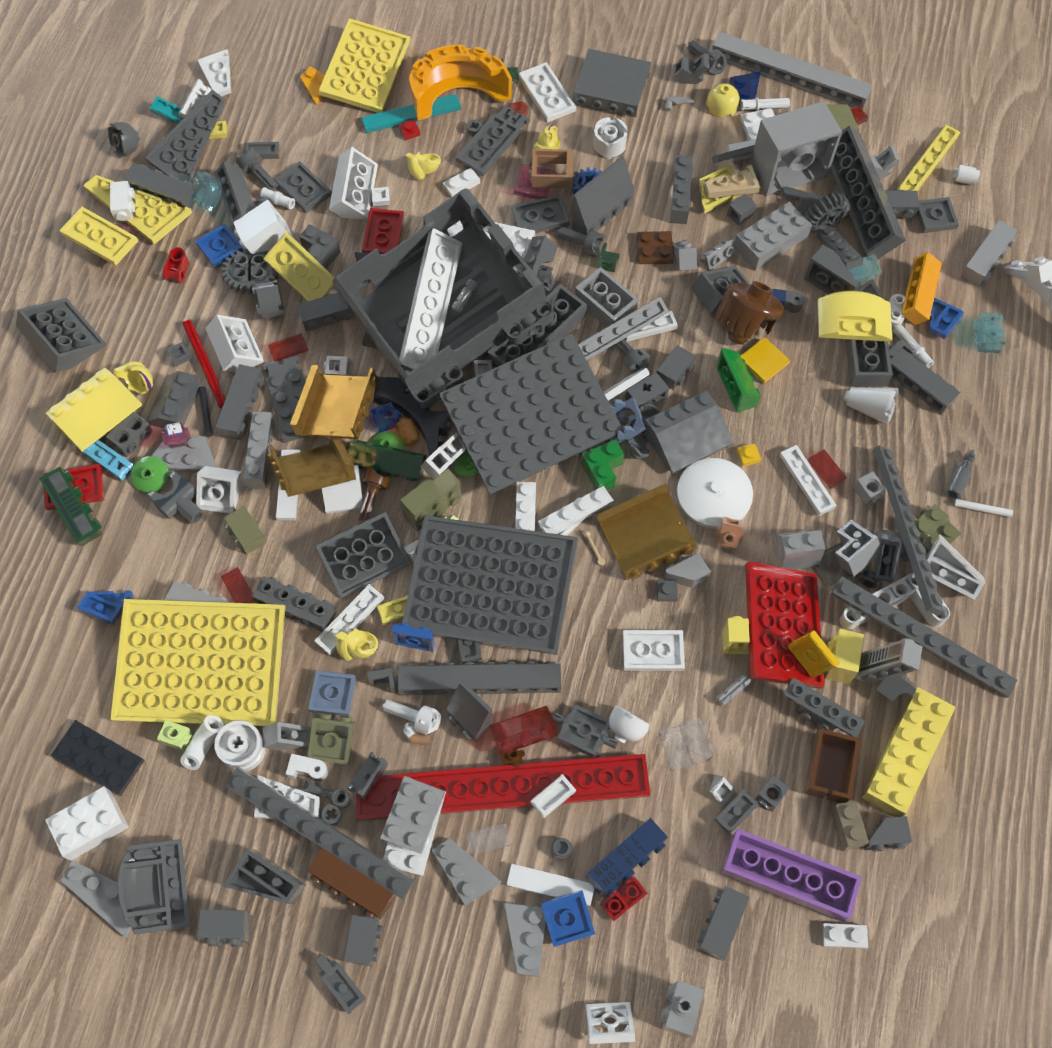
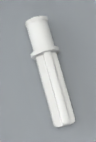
[740,98,790,111]
[893,324,934,368]

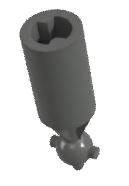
[945,449,975,500]

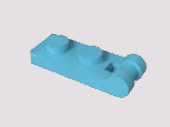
[83,440,134,481]

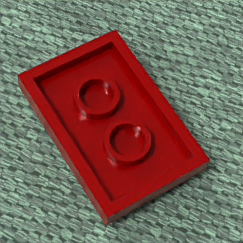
[362,208,404,254]
[43,464,105,511]

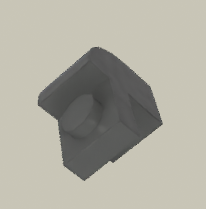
[673,53,709,84]

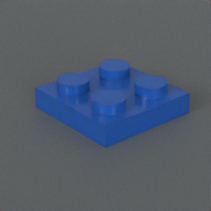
[195,224,243,268]
[391,623,435,652]
[541,890,595,947]

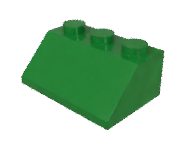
[716,348,761,412]

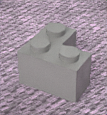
[835,520,880,576]

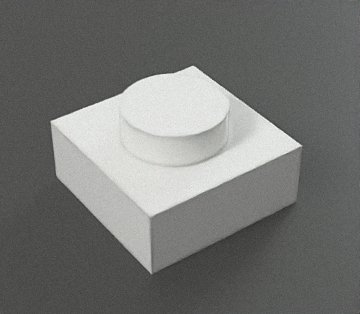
[371,187,390,206]

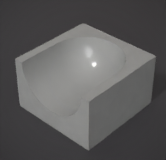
[750,101,842,196]

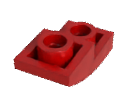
[600,876,648,922]

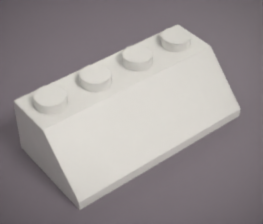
[329,146,378,220]

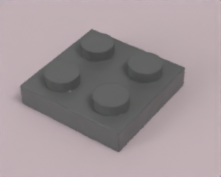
[917,197,959,233]

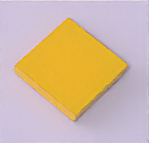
[741,337,790,384]
[788,631,840,678]

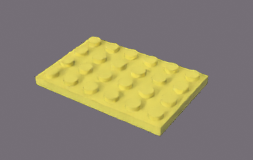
[319,18,411,113]

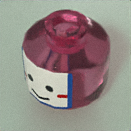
[161,422,191,449]

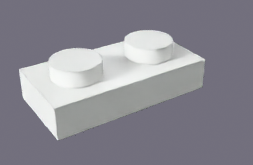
[443,168,480,197]
[822,923,868,949]

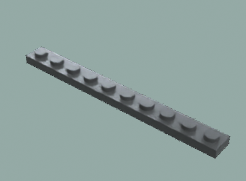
[874,445,944,616]
[831,576,1017,698]
[226,767,415,900]

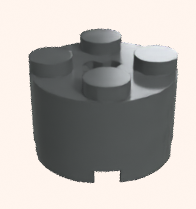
[252,280,285,319]

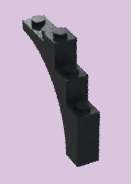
[362,376,451,457]

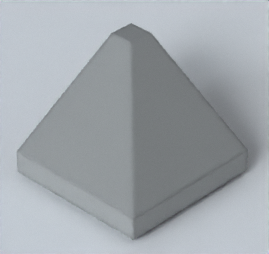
[709,775,736,806]

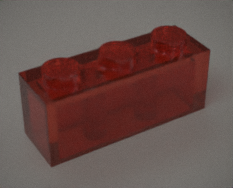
[489,705,558,756]

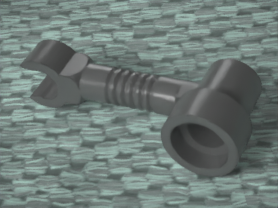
[298,778,351,808]

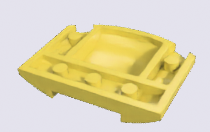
[817,291,892,342]

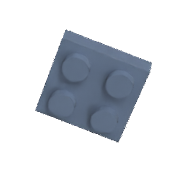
[308,671,357,717]

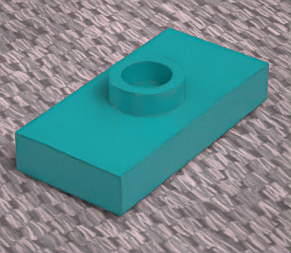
[149,96,184,125]

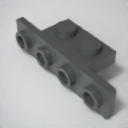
[783,678,865,737]

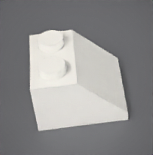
[322,465,363,514]
[196,466,242,514]

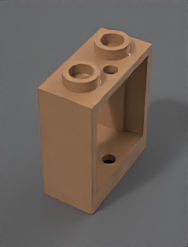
[529,149,574,188]

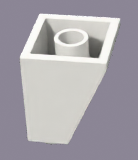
[233,200,294,254]

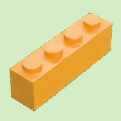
[901,252,942,325]

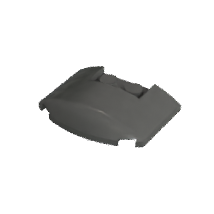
[118,839,190,935]

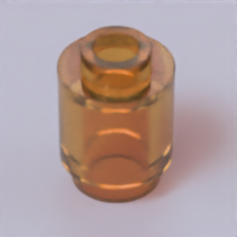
[395,418,420,447]

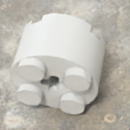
[593,117,627,159]

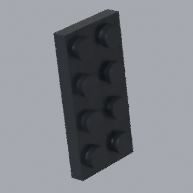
[51,720,145,796]

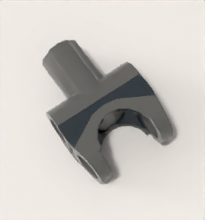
[147,471,204,524]

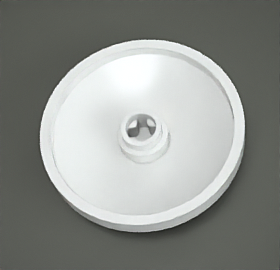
[677,458,753,529]

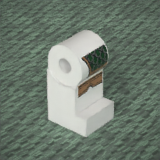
[286,754,328,782]

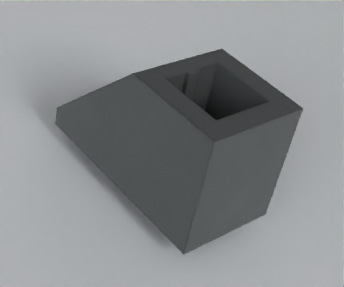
[864,816,912,852]

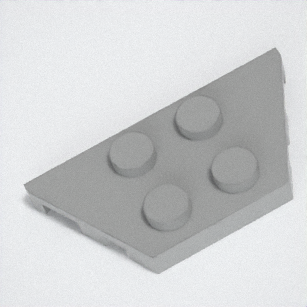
[152,435,217,473]

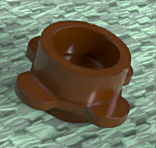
[502,747,525,767]

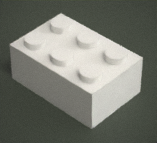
[46,786,129,861]

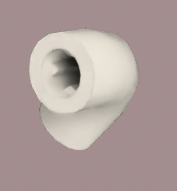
[180,715,224,770]

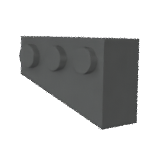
[223,849,306,904]

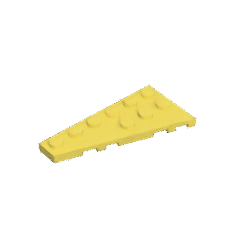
[83,175,192,245]

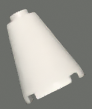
[844,387,898,425]

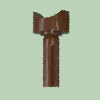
[357,467,391,521]

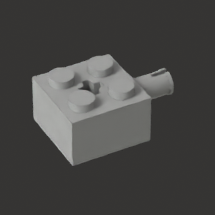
[659,981,704,1038]

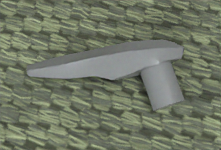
[663,96,694,112]

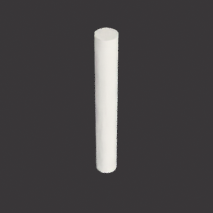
[954,499,1013,517]

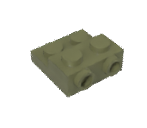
[914,504,961,553]
[307,713,356,765]

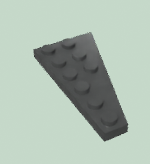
[145,90,226,181]

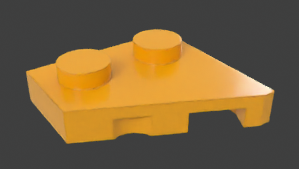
[300,66,325,105]

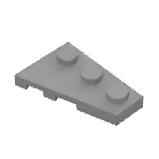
[432,838,502,906]
[504,903,546,977]

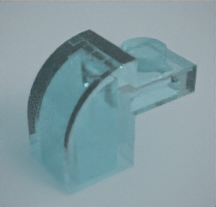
[192,170,222,211]

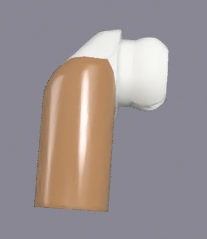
[403,722,431,745]

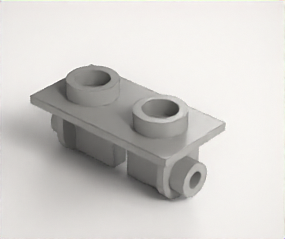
[700,239,735,271]

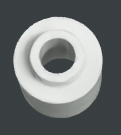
[952,165,980,185]

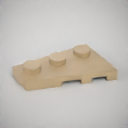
[705,165,760,198]

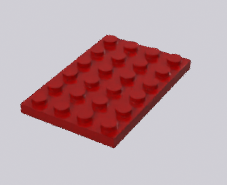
[745,561,825,689]

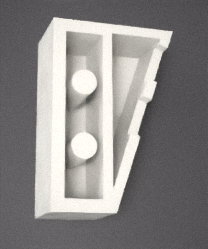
[926,534,985,600]

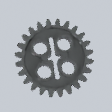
[221,249,279,295]

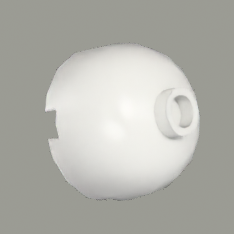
[609,705,651,743]

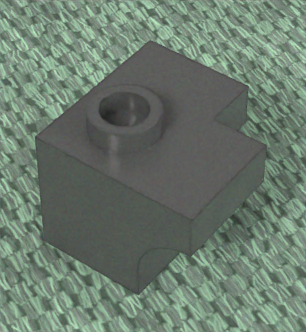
[876,674,917,702]

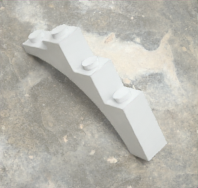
[1004,257,1052,313]
[421,432,466,480]

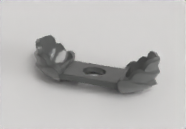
[628,404,659,459]

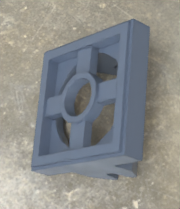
[609,397,647,445]

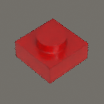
[399,119,420,141]

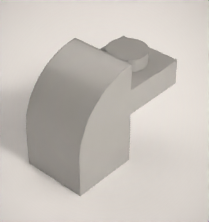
[869,146,900,179]

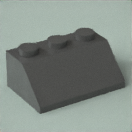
[146,371,201,430]

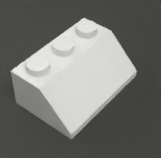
[205,315,264,372]

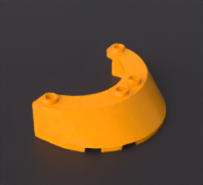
[409,45,512,120]

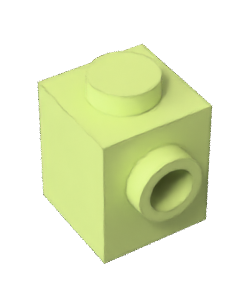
[157,720,193,752]

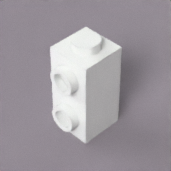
[110,181,135,221]

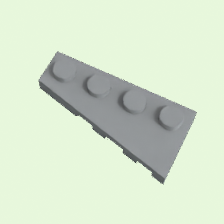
[61,861,132,938]

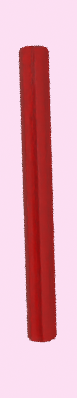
[182,320,226,409]

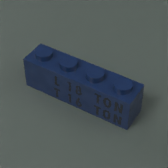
[585,818,668,897]

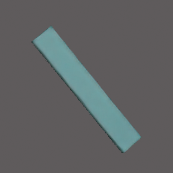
[362,94,461,134]

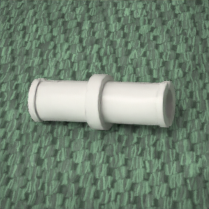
[260,188,295,209]

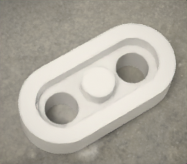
[889,294,905,327]

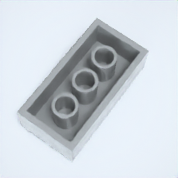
[734,202,812,270]

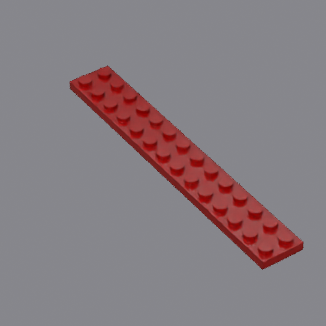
[356,754,650,821]

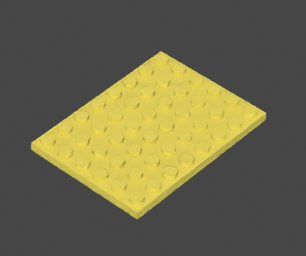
[111,599,286,727]

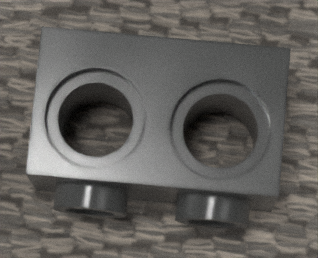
[106,412,153,457]

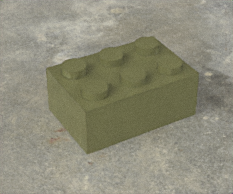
[400,468,462,532]

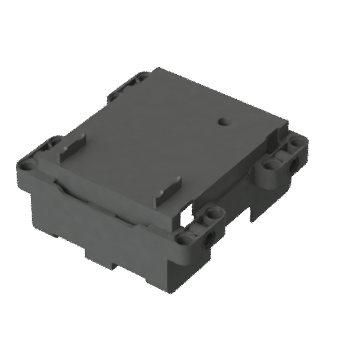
[333,188,554,408]

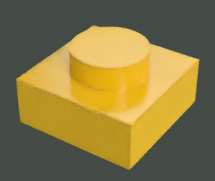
[736,443,761,467]

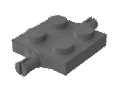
[552,704,618,758]

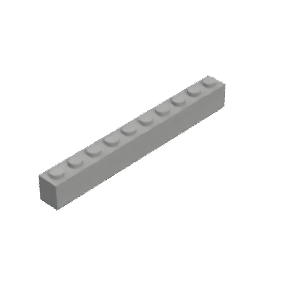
[712,32,873,110]

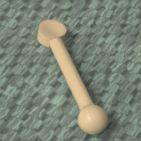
[583,530,605,566]

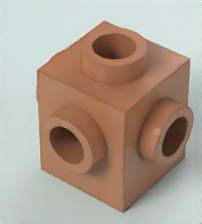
[715,517,744,549]

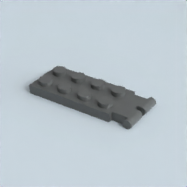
[456,104,531,176]
[263,355,309,443]

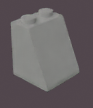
[773,529,825,570]

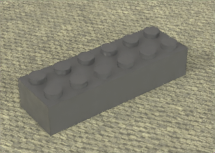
[487,284,587,368]

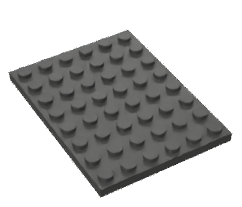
[439,334,624,495]
[402,515,579,655]

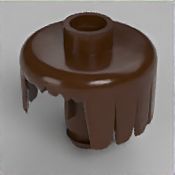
[716,281,784,345]

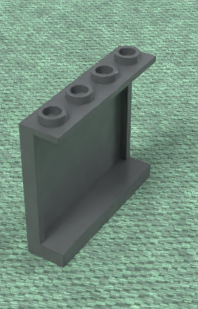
[573,48,651,117]

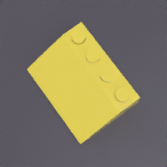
[45,368,142,452]

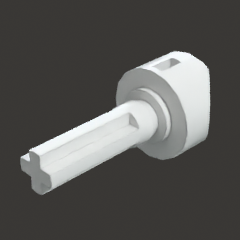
[383,699,441,735]

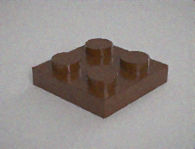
[637,231,674,264]

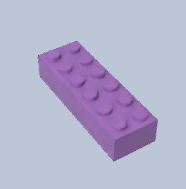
[721,829,862,922]

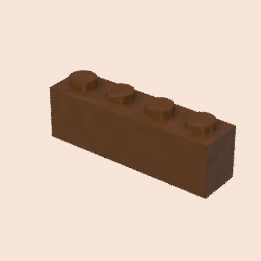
[307,848,395,919]

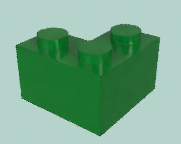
[581,439,624,490]

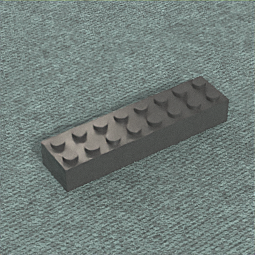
[831,126,906,260]

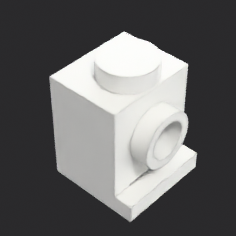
[324,356,353,376]

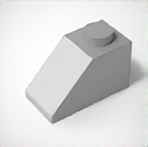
[263,722,311,750]

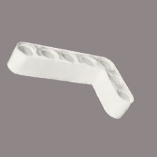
[839,573,950,630]

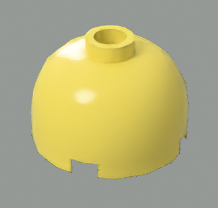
[706,83,740,118]

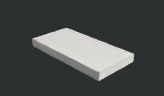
[518,62,576,123]

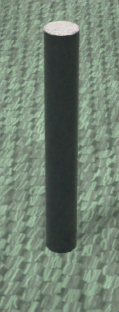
[198,386,213,437]

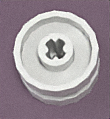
[215,721,265,772]

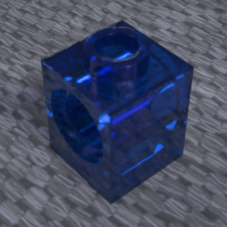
[371,402,401,433]

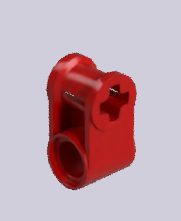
[162,247,189,283]

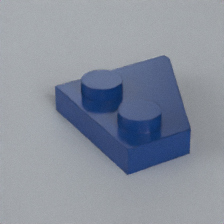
[929,297,964,339]
[77,590,133,625]

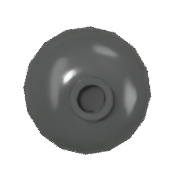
[107,122,140,157]

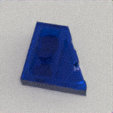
[729,71,760,106]

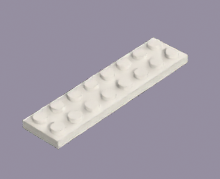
[399,228,462,371]

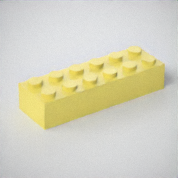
[861,687,956,817]

